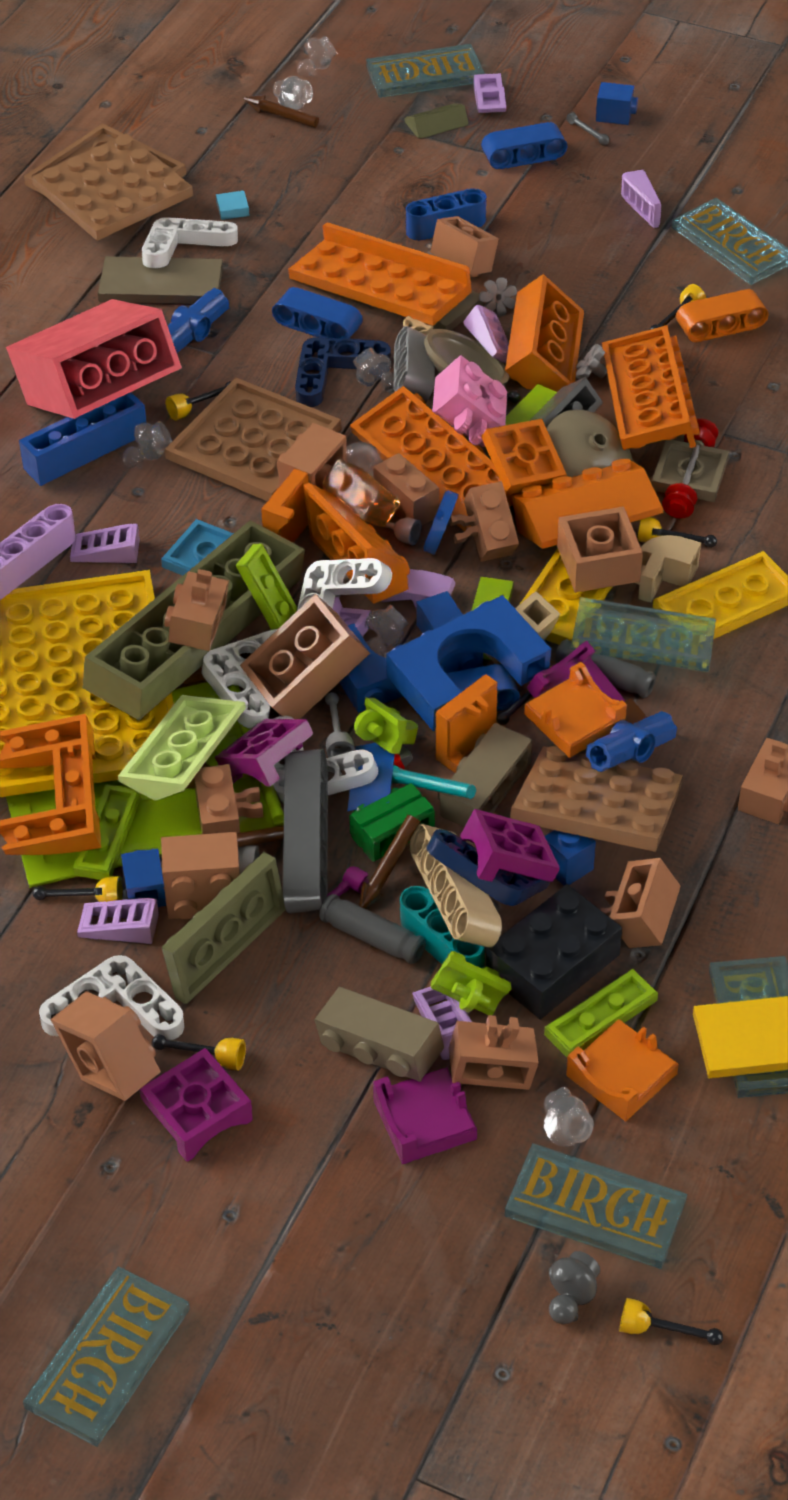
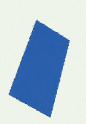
[347,743,395,812]

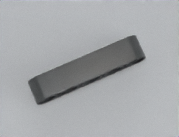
[283,748,328,914]

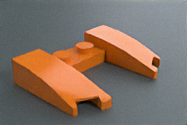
[0,714,101,855]

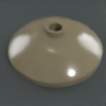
[424,329,509,386]
[546,409,632,477]

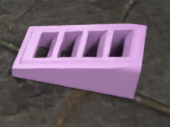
[621,170,661,228]
[463,305,509,363]
[70,524,140,563]
[77,898,159,944]
[412,986,472,1060]

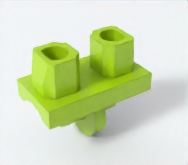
[354,697,418,754]
[431,951,511,1015]

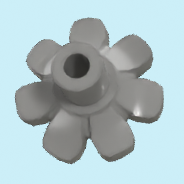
[479,277,517,317]
[576,344,607,380]

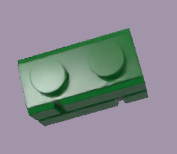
[349,783,435,862]

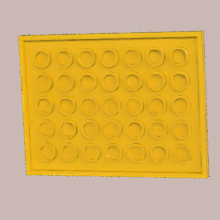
[0,570,174,797]

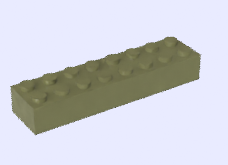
[83,520,305,720]

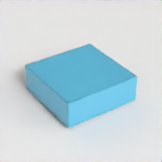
[216,191,249,220]

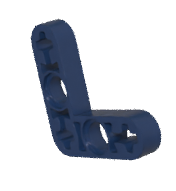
[295,337,391,407]
[426,829,551,906]

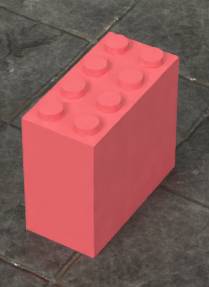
[6,299,182,419]

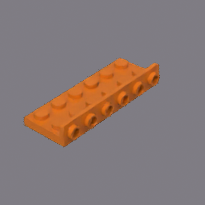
[288,222,472,326]
[602,325,700,450]
[350,386,522,532]

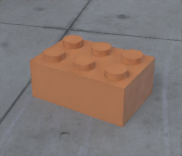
[240,594,370,719]

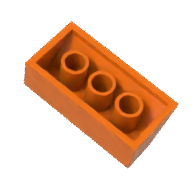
[505,274,584,392]
[511,459,663,549]
[303,483,410,604]

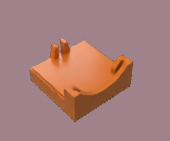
[481,419,567,498]
[261,469,309,543]
[524,662,627,758]
[436,674,505,773]
[566,1019,679,1122]

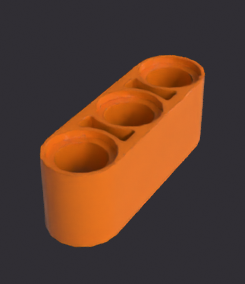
[676,289,769,342]

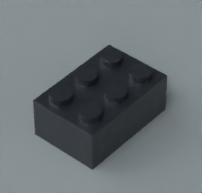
[486,884,622,1020]

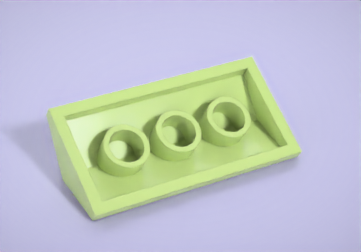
[118,695,246,801]

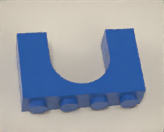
[339,591,483,712]
[386,595,551,731]

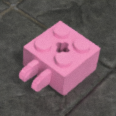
[432,355,507,447]

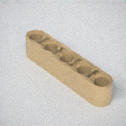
[410,824,502,948]

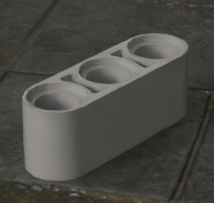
[394,325,435,402]

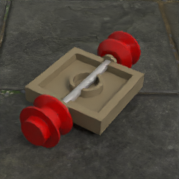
[652,418,729,519]

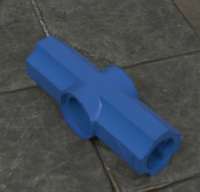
[168,288,229,353]
[586,711,677,772]

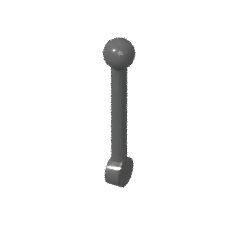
[567,112,609,145]

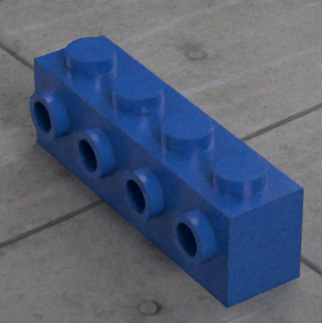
[19,392,148,486]

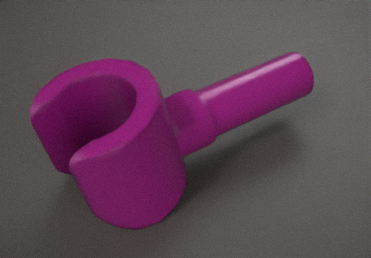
[327,866,369,897]

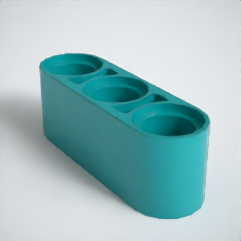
[400,886,485,968]

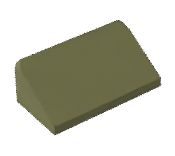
[404,103,468,139]

